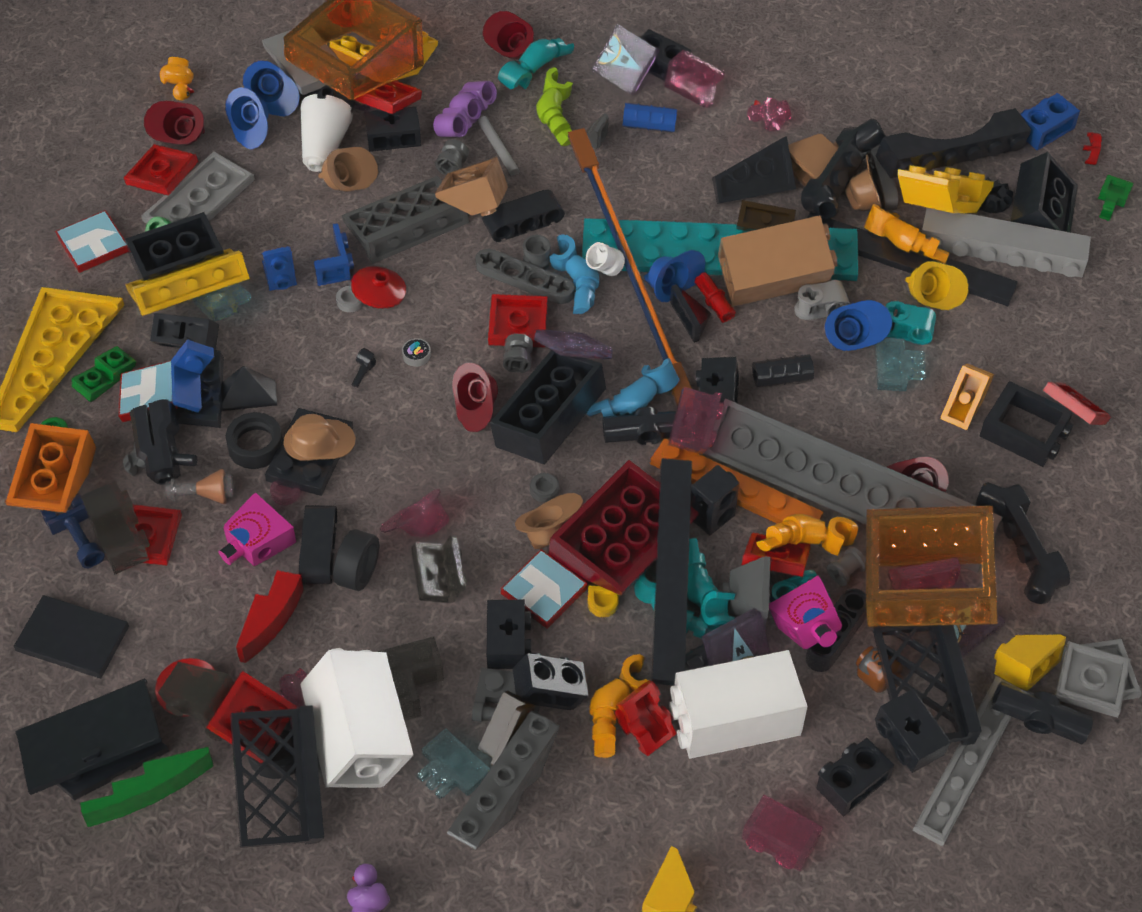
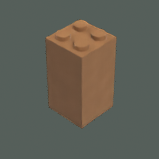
[718,215,837,306]

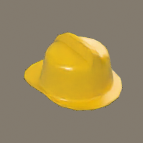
[905,261,968,310]

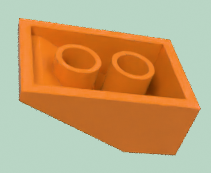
[5,423,97,513]

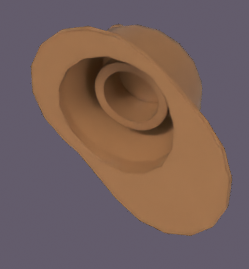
[318,147,378,191]
[846,155,882,211]
[284,414,356,461]
[515,493,583,549]

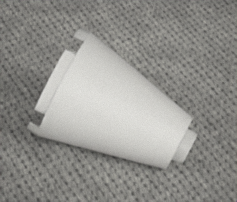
[300,94,353,172]

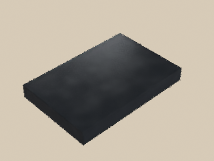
[14,595,129,679]

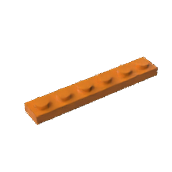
[650,438,824,524]

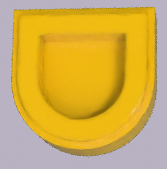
[588,585,619,617]

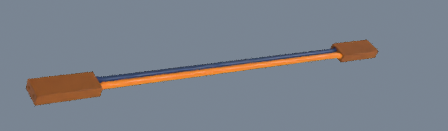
[568,128,695,411]

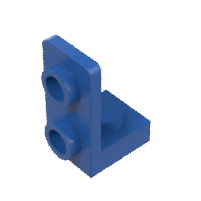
[314,223,354,286]
[262,246,297,291]
[171,340,214,412]

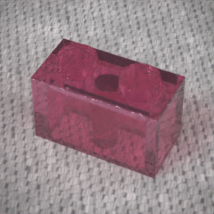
[742,795,823,872]

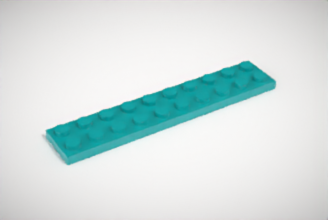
[582,218,858,281]

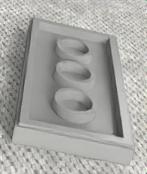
[262,24,350,95]
[141,152,255,223]

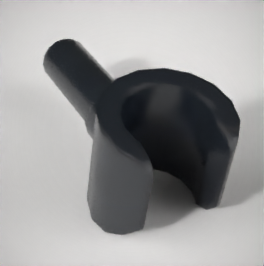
[351,348,376,388]

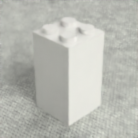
[300,648,414,788]
[669,650,808,759]

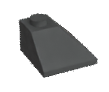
[722,556,770,642]

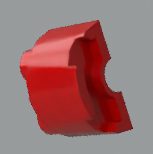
[614,680,677,756]

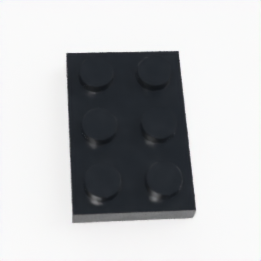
[265,408,353,496]

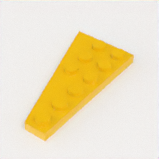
[0,287,125,432]

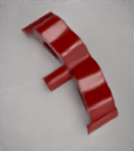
[1083,132,1102,165]

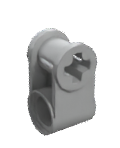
[794,280,851,320]

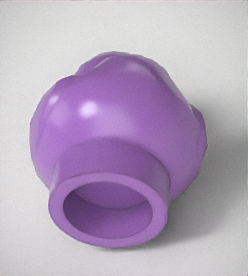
[347,864,390,912]

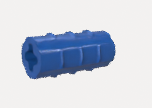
[623,103,677,132]

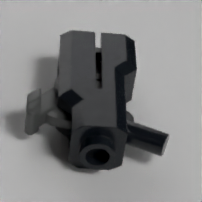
[123,399,198,485]

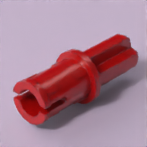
[695,272,736,323]

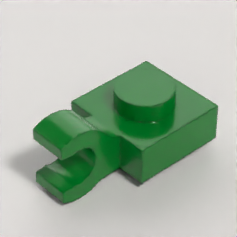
[1098,175,1134,221]

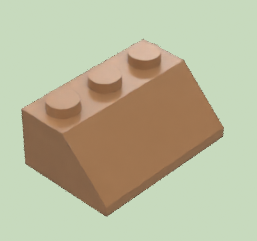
[435,157,508,216]

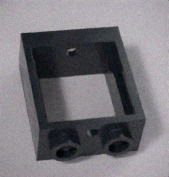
[979,381,1074,467]

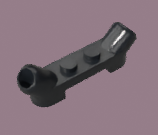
[801,118,886,220]
[976,482,1070,604]

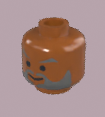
[856,646,904,693]

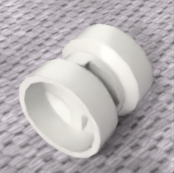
[586,242,625,276]

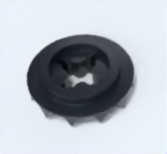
[979,177,1013,213]

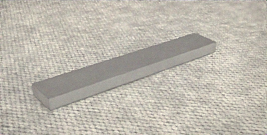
[913,676,1015,846]

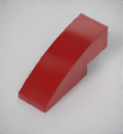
[236,570,304,663]

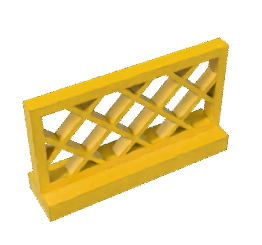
[125,248,250,316]

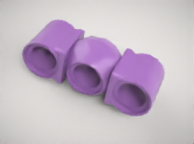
[433,81,497,137]

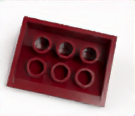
[548,460,699,596]

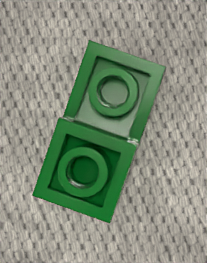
[72,346,136,402]

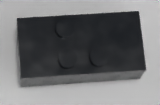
[490,348,606,465]

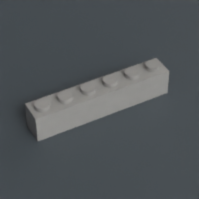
[921,208,1091,278]

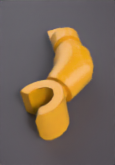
[864,204,950,264]
[756,514,858,556]
[589,654,648,758]

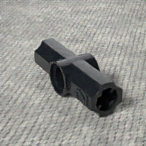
[602,407,693,445]
[991,681,1093,745]

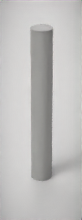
[478,116,520,176]

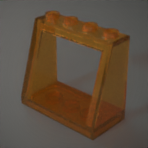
[283,0,424,100]
[866,506,998,627]

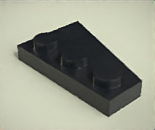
[712,136,796,204]
[177,350,224,428]
[57,741,170,801]

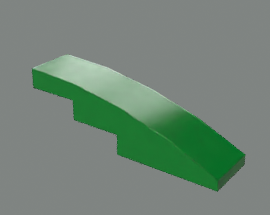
[80,747,214,827]

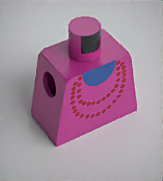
[219,493,296,566]
[769,575,842,649]

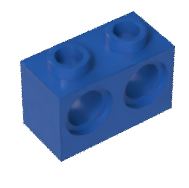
[1020,93,1080,151]

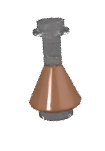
[165,469,234,504]

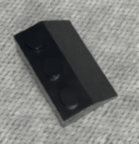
[1011,152,1078,233]
[125,212,224,281]

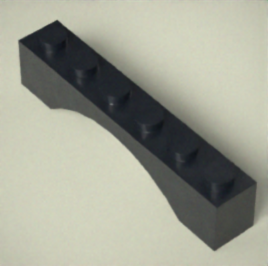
[875,108,1032,179]

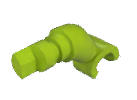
[536,67,573,147]

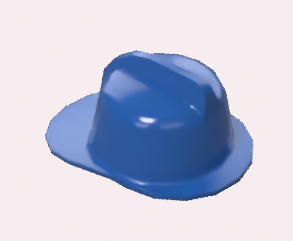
[243,61,300,117]
[225,87,269,149]
[644,250,706,302]
[825,300,892,351]

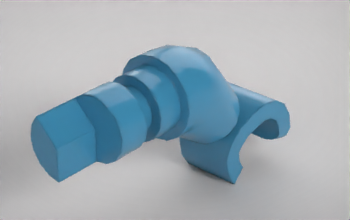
[549,234,599,314]
[587,358,679,417]

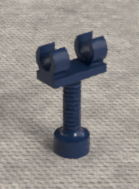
[40,493,105,569]

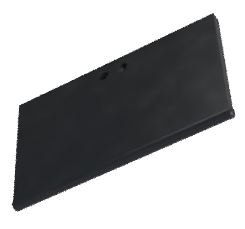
[15,678,162,795]

